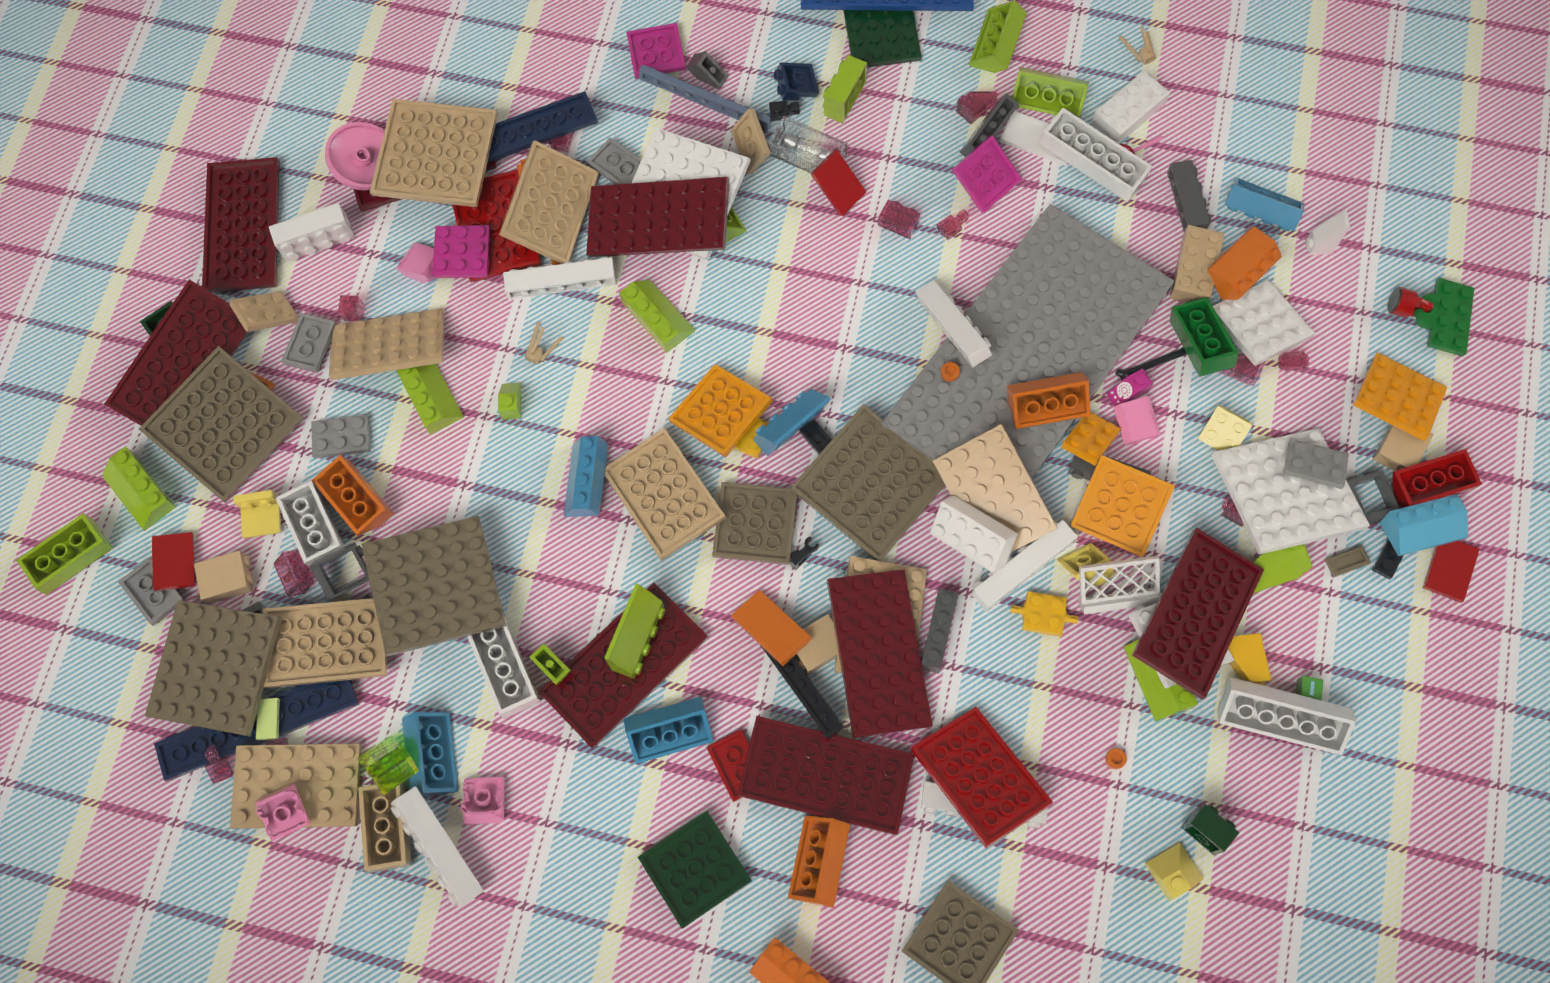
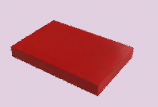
[810,150,866,216]
[152,532,196,591]
[1423,541,1480,603]
[706,729,750,803]

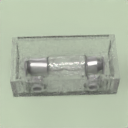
[767,116,848,173]

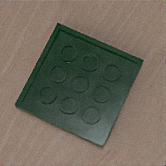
[843,10,922,68]
[638,811,752,929]

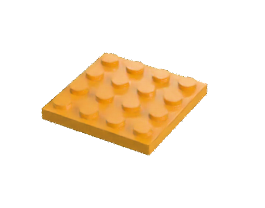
[1353,352,1448,442]
[668,364,773,458]
[1070,455,1175,557]

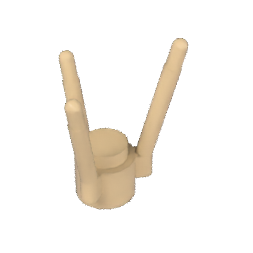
[1119,26,1156,64]
[525,322,563,364]

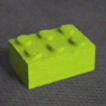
[822,55,867,124]

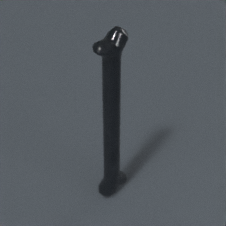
[1115,348,1187,381]

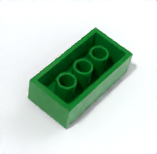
[1170,297,1238,377]

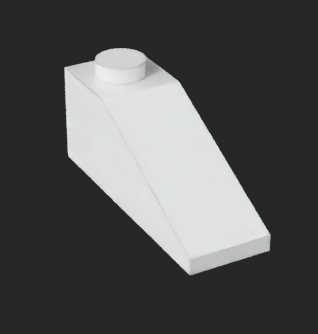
[1305,211,1350,255]

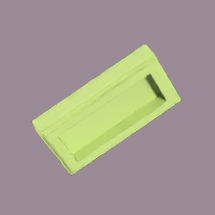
[256,698,280,740]

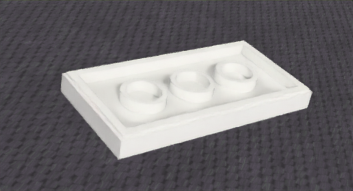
[1000,111,1067,166]

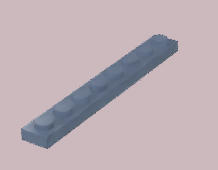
[639,65,771,132]

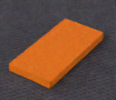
[731,590,812,666]

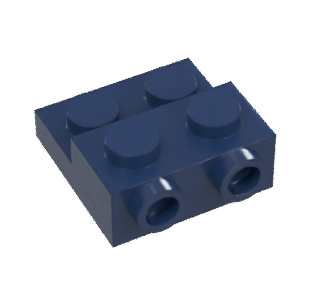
[774,62,819,101]

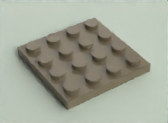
[712,482,797,565]
[901,880,1019,983]

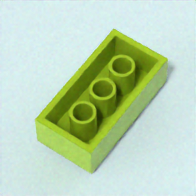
[16,513,113,595]

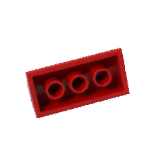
[1393,449,1482,509]

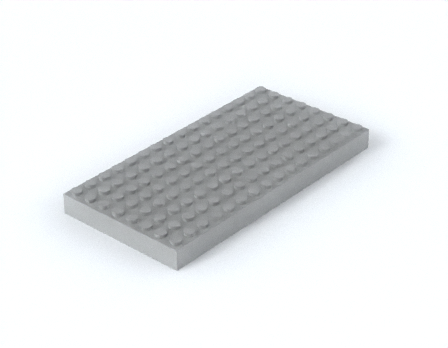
[881,204,1175,480]

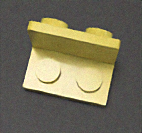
[1198,404,1253,451]
[233,490,281,539]

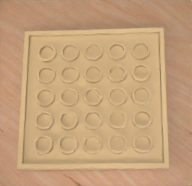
[370,99,498,207]

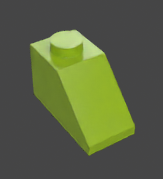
[498,383,521,420]
[529,643,571,685]

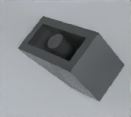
[686,51,729,89]

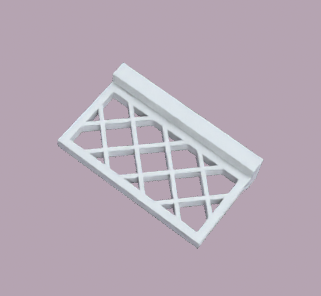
[1079,556,1161,614]

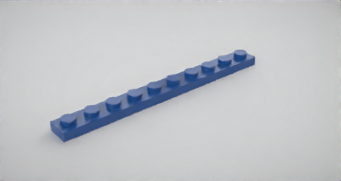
[801,0,974,11]

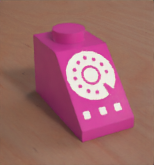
[1107,369,1153,406]

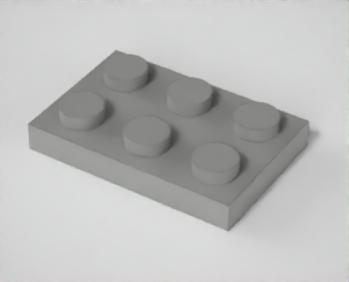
[587,137,642,185]
[281,313,337,373]
[311,414,371,459]
[1283,439,1349,489]
[118,557,185,626]

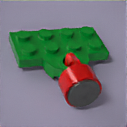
[1387,278,1475,357]

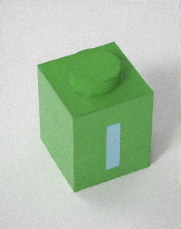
[1295,676,1323,701]

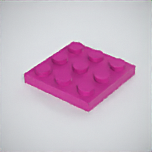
[626,23,686,79]
[951,135,1022,213]
[432,225,491,278]

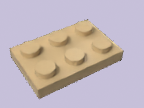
[731,108,771,174]
[229,291,299,332]

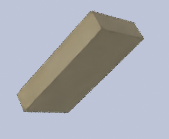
[1325,545,1371,578]

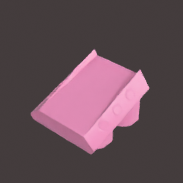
[395,242,435,283]
[1114,396,1161,446]
[461,776,505,826]
[255,783,310,841]

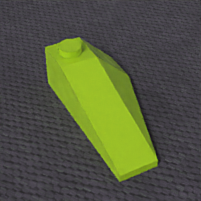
[1253,544,1313,594]

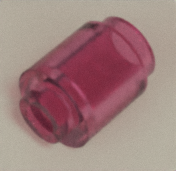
[1278,351,1309,371]

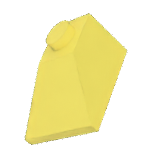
[1057,543,1114,586]
[1145,842,1204,901]

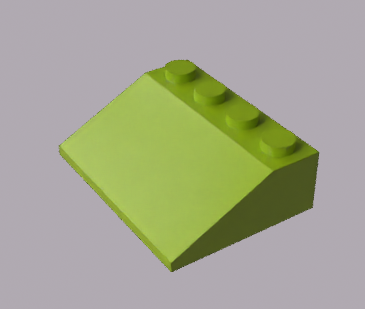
[605,583,666,679]

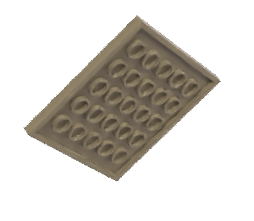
[139,346,304,503]
[790,404,945,561]
[361,516,506,657]
[145,600,282,737]

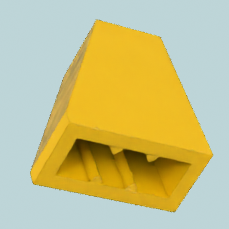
[1228,633,1271,686]

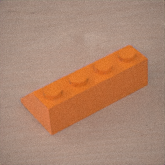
[1207,226,1282,300]
[1007,372,1091,429]
[312,455,395,536]
[788,816,850,908]
[749,937,830,983]

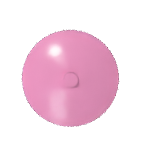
[325,122,385,190]

